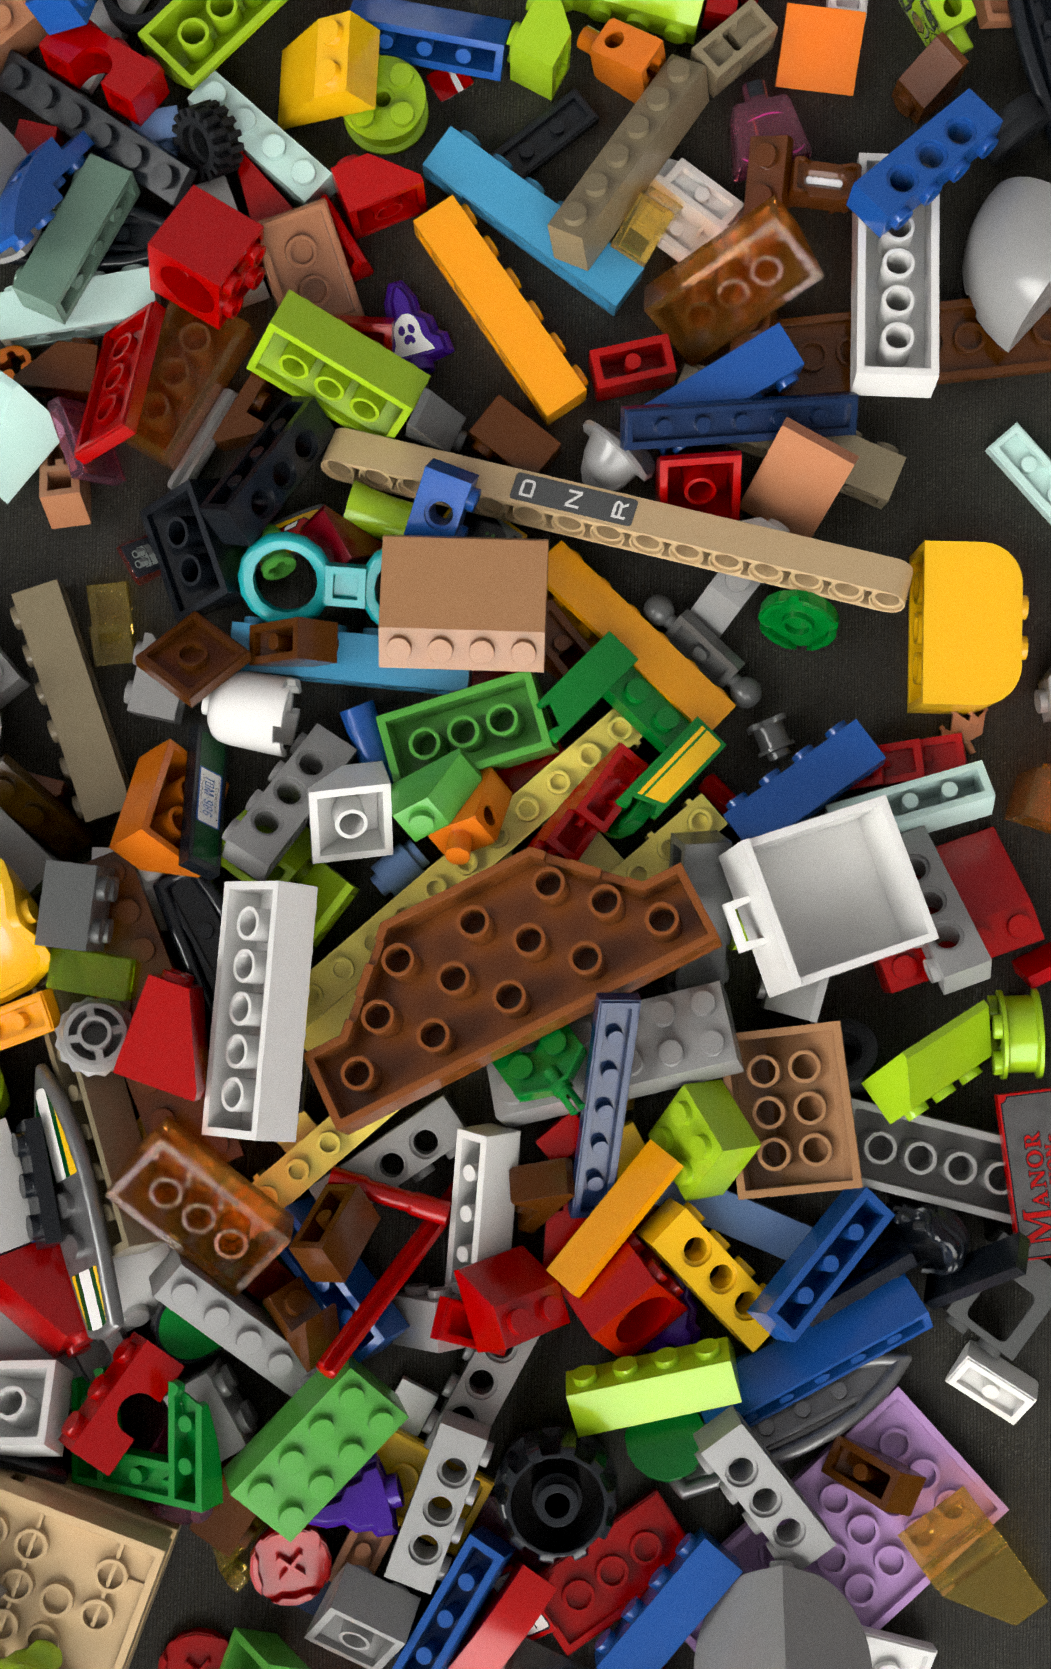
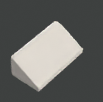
[945,1339,1039,1425]

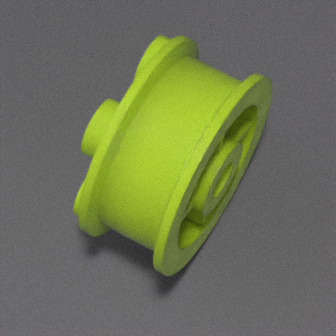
[343,55,429,155]
[987,988,1045,1080]

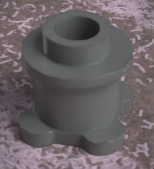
[746,712,796,763]

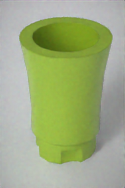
[344,480,413,540]

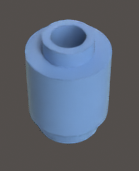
[370,839,430,897]

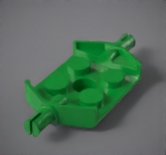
[492,1025,587,1116]

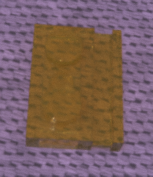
[898,1486,1003,1590]

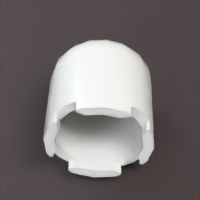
[201,670,302,757]

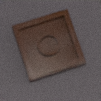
[135,611,252,708]

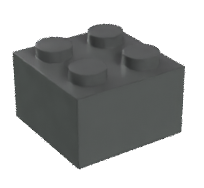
[34,859,119,951]

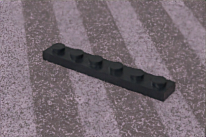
[0,49,198,206]

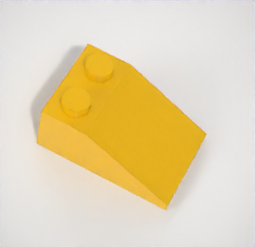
[278,10,380,130]

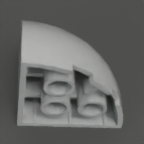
[962,176,1051,353]
[694,1560,872,1669]

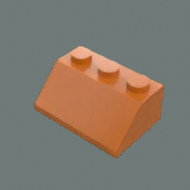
[109,738,229,878]

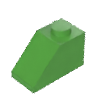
[391,748,482,842]

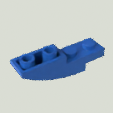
[0,130,94,254]

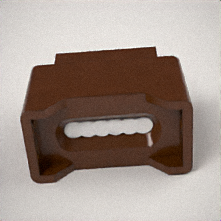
[787,156,862,214]

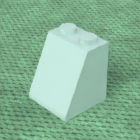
[0,370,70,504]

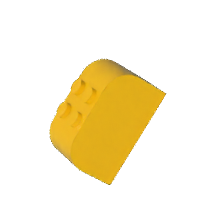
[907,540,1029,714]

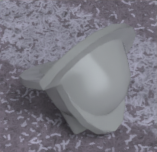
[581,419,655,492]

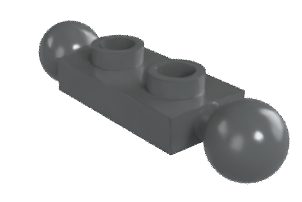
[643,595,762,708]

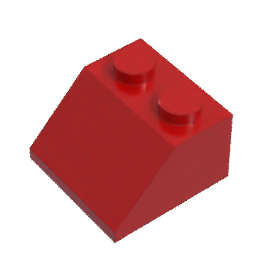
[330,153,428,240]
[655,450,742,521]
[454,1245,571,1353]

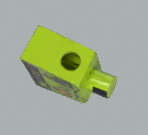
[898,0,976,54]

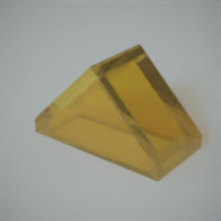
[610,185,684,268]

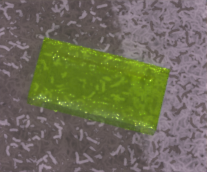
[46,947,136,1002]

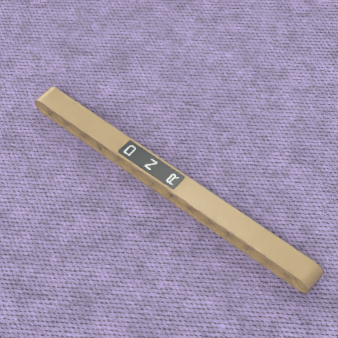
[320,428,913,613]

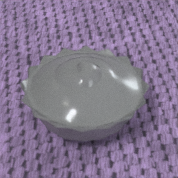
[55,996,131,1077]

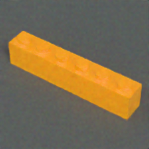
[413,195,589,426]
[547,540,736,731]

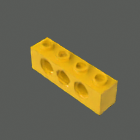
[636,1197,770,1353]

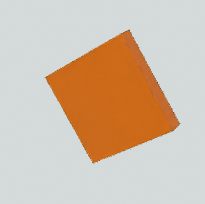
[774,3,866,96]

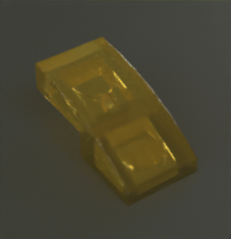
[86,581,135,666]

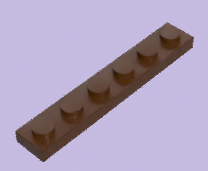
[730,135,794,352]

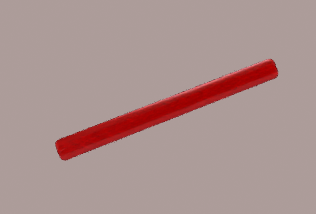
[316,1182,453,1379]

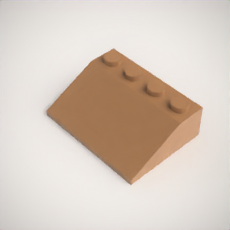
[379,534,549,673]
[723,1020,863,1200]

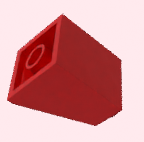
[113,968,208,1102]
[0,1242,95,1359]

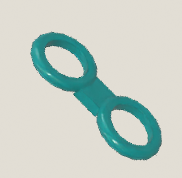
[238,531,382,625]

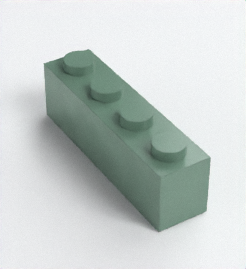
[12,153,141,325]

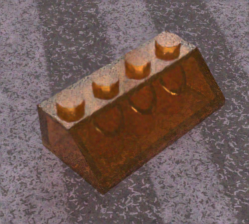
[644,194,824,366]
[105,1116,294,1297]

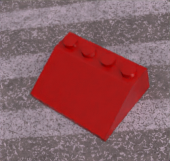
[872,826,1045,993]

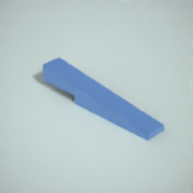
[655,1181,814,1261]

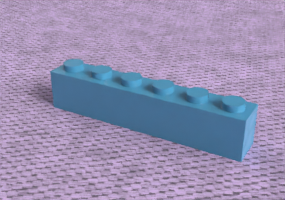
[422,126,644,316]
[231,616,473,695]

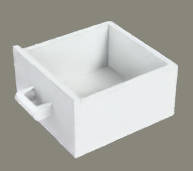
[718,794,939,998]

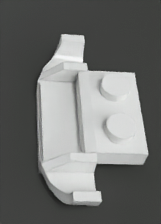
[631,158,744,273]

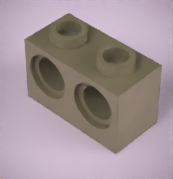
[690,0,778,98]

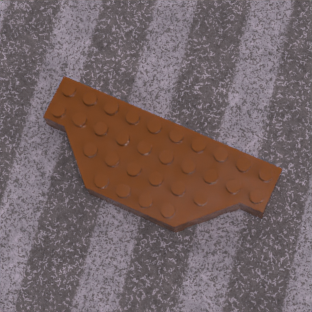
[303,847,723,1135]

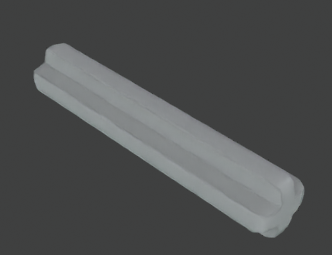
[167,388,238,490]

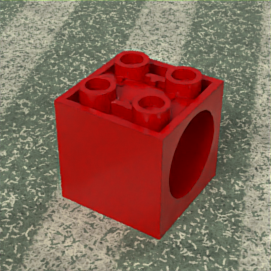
[147,185,266,330]
[559,1231,688,1358]

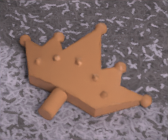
[926,707,988,755]

